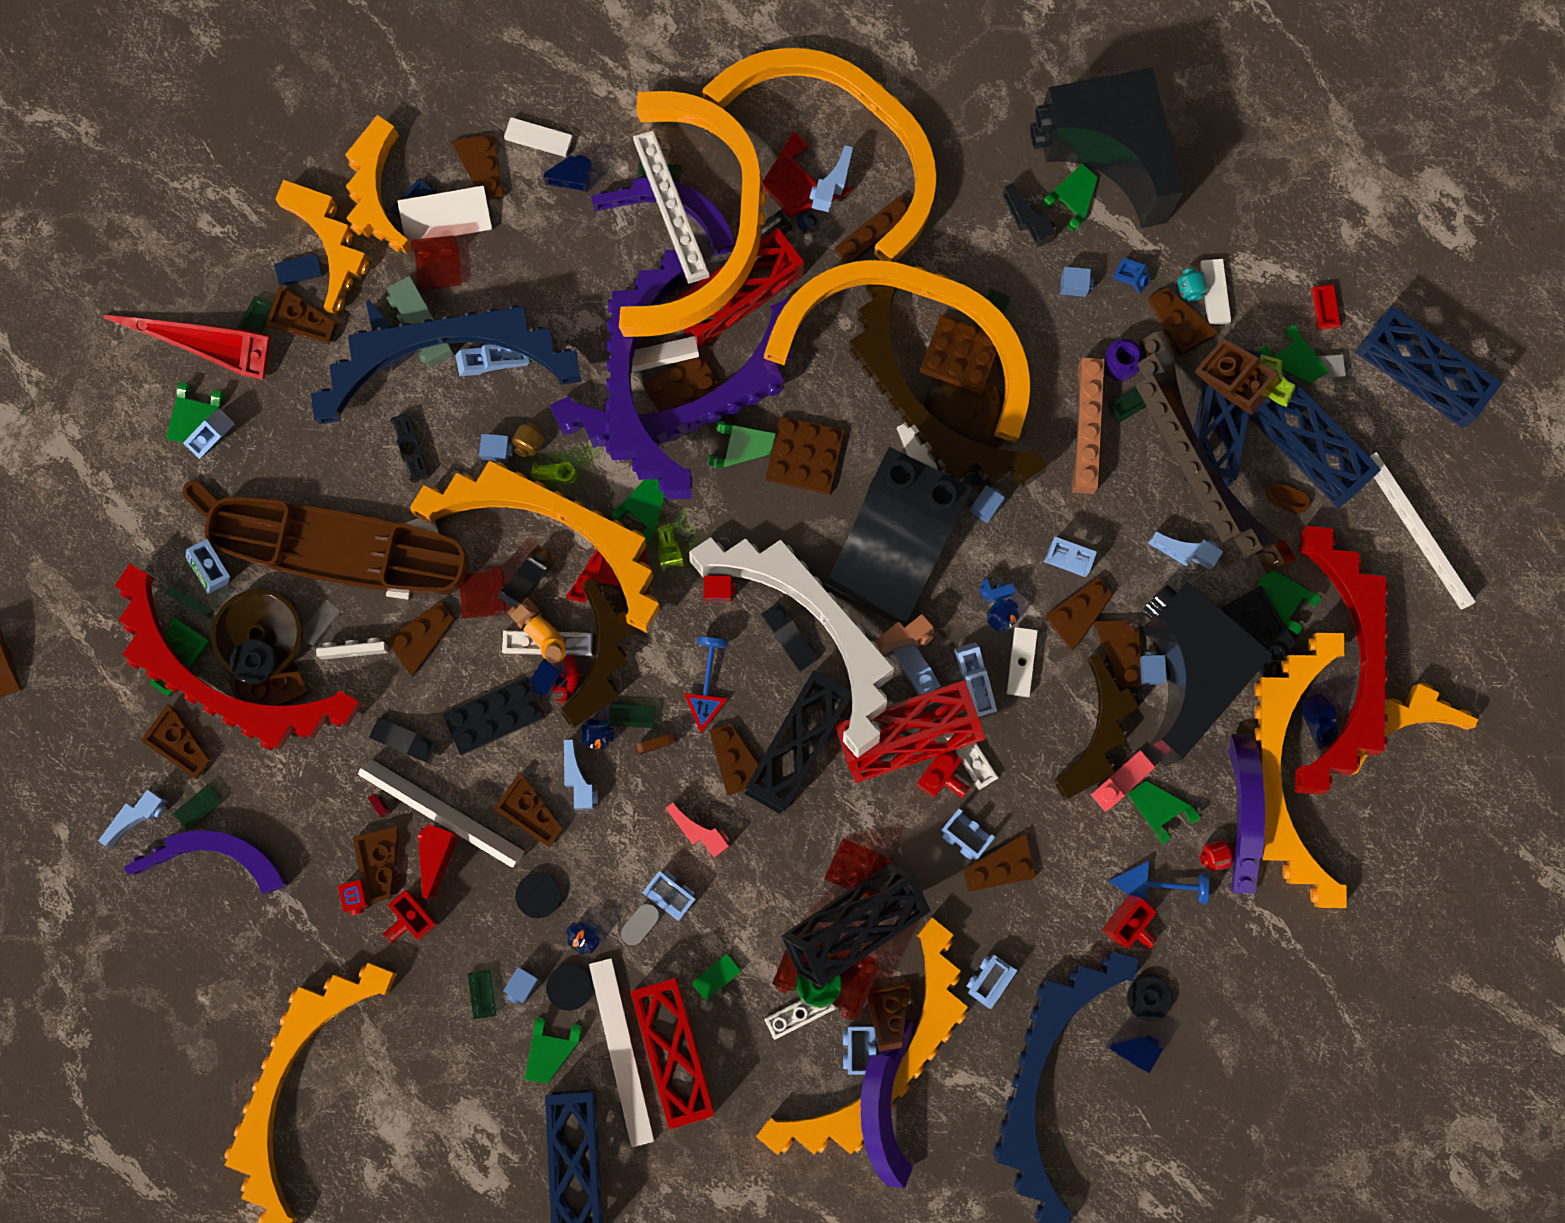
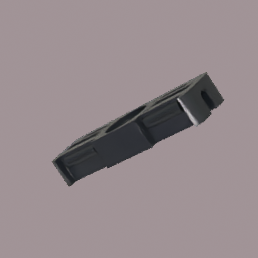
[390,413,430,483]

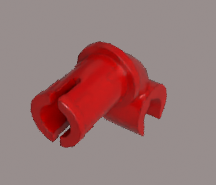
[553,655,583,703]

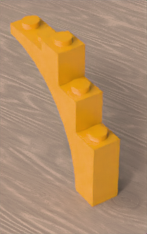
[345,115,413,255]
[275,180,369,316]
[1351,683,1478,775]

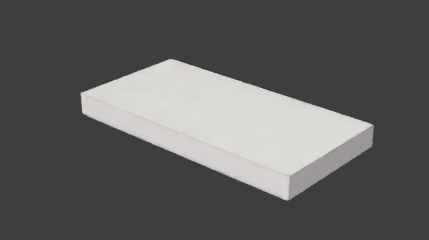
[398,186,492,244]

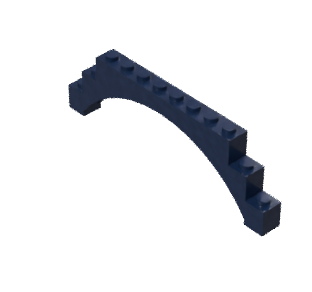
[311,305,582,425]
[992,951,1139,1223]

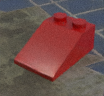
[418,824,459,900]

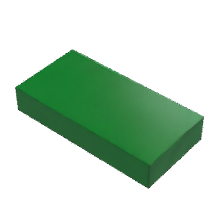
[692,954,741,1001]

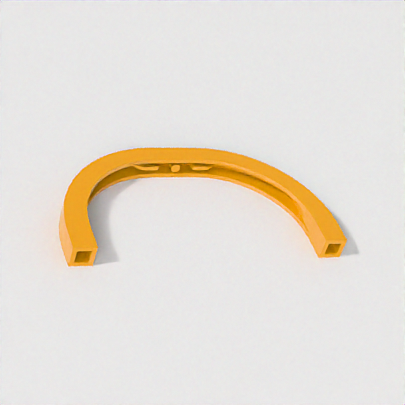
[703,48,936,262]
[619,91,766,337]
[763,260,1030,443]

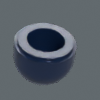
[797,210,820,233]

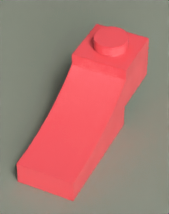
[1090,751,1155,811]
[666,803,730,858]

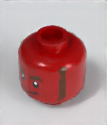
[1199,840,1235,872]

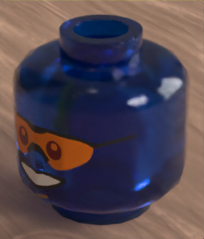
[987,599,1020,632]
[582,720,614,749]
[566,920,601,955]

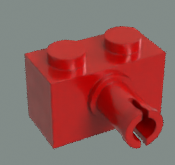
[915,751,970,798]
[383,890,439,944]
[1102,895,1157,949]

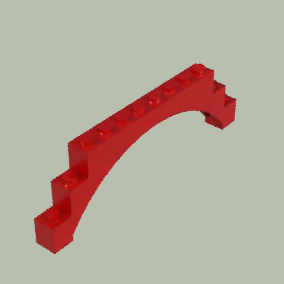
[1295,526,1389,795]
[115,563,362,751]

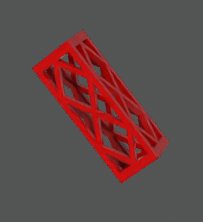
[672,228,804,350]
[835,680,985,783]
[630,978,716,1130]

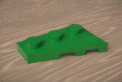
[150,616,210,697]

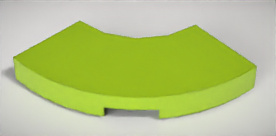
[1259,354,1295,407]

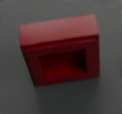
[368,794,391,818]

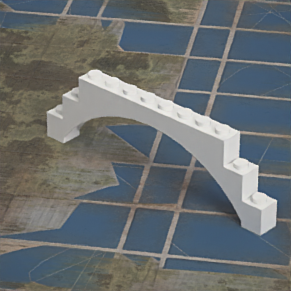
[689,537,894,758]

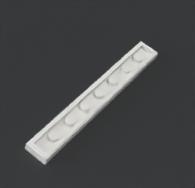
[633,130,709,284]
[1369,452,1475,610]
[358,759,525,868]
[589,958,654,1147]

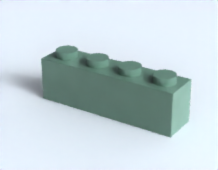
[386,276,454,368]

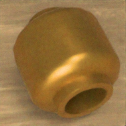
[512,423,544,457]

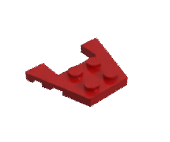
[763,131,852,217]
[566,549,650,604]

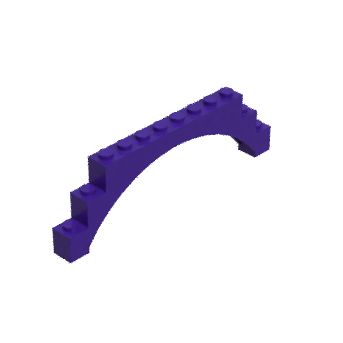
[605,250,693,499]
[550,298,803,461]

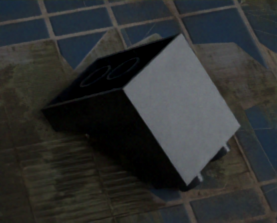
[1030,67,1183,228]
[825,447,973,627]
[1141,581,1273,767]

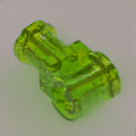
[532,462,578,485]
[654,525,684,572]

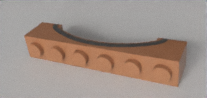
[1072,358,1104,494]

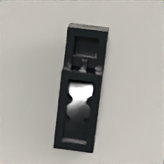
[1002,183,1056,247]
[498,545,557,609]
[761,601,818,672]
[369,717,440,764]

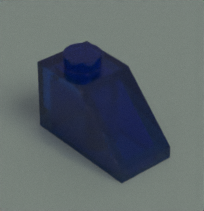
[543,155,593,192]
[529,658,565,699]
[1301,693,1338,749]
[1106,1035,1163,1073]

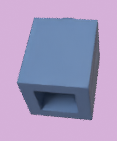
[1060,267,1094,297]
[479,434,514,463]
[970,485,1005,523]
[1140,652,1167,685]
[503,967,540,1005]

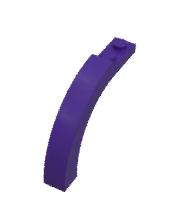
[591,178,735,256]
[1229,734,1265,894]
[124,830,289,894]
[860,1020,916,1188]

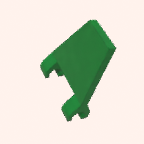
[1042,164,1098,232]
[1257,325,1329,384]
[166,382,225,444]
[708,421,776,467]
[612,479,665,544]
[1257,570,1321,636]
[1127,781,1200,844]
[524,1017,582,1084]

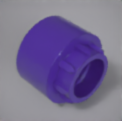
[1103,339,1144,381]

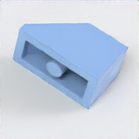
[184,408,235,459]

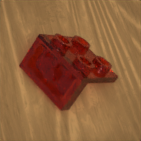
[411,235,462,290]
[460,566,507,619]
[824,839,891,898]

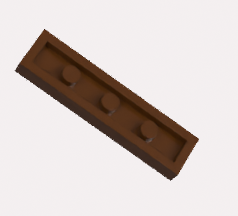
[834,195,910,264]

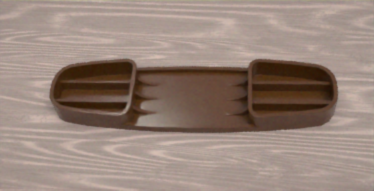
[205,497,468,595]

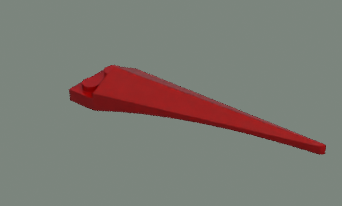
[103,314,271,380]

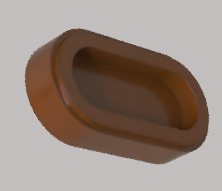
[183,480,218,518]
[1266,482,1310,514]
[633,733,679,755]

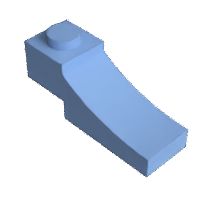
[809,145,853,212]
[455,345,530,376]
[1148,531,1223,570]
[954,642,997,717]
[892,645,941,696]
[564,740,598,810]
[98,789,168,847]

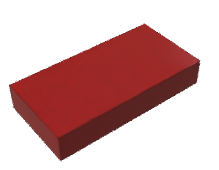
[1311,284,1341,330]

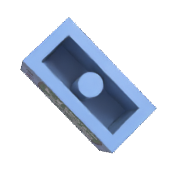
[185,539,230,594]

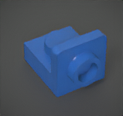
[1113,257,1150,293]
[979,578,1015,604]

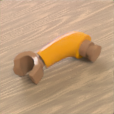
[508,597,566,663]

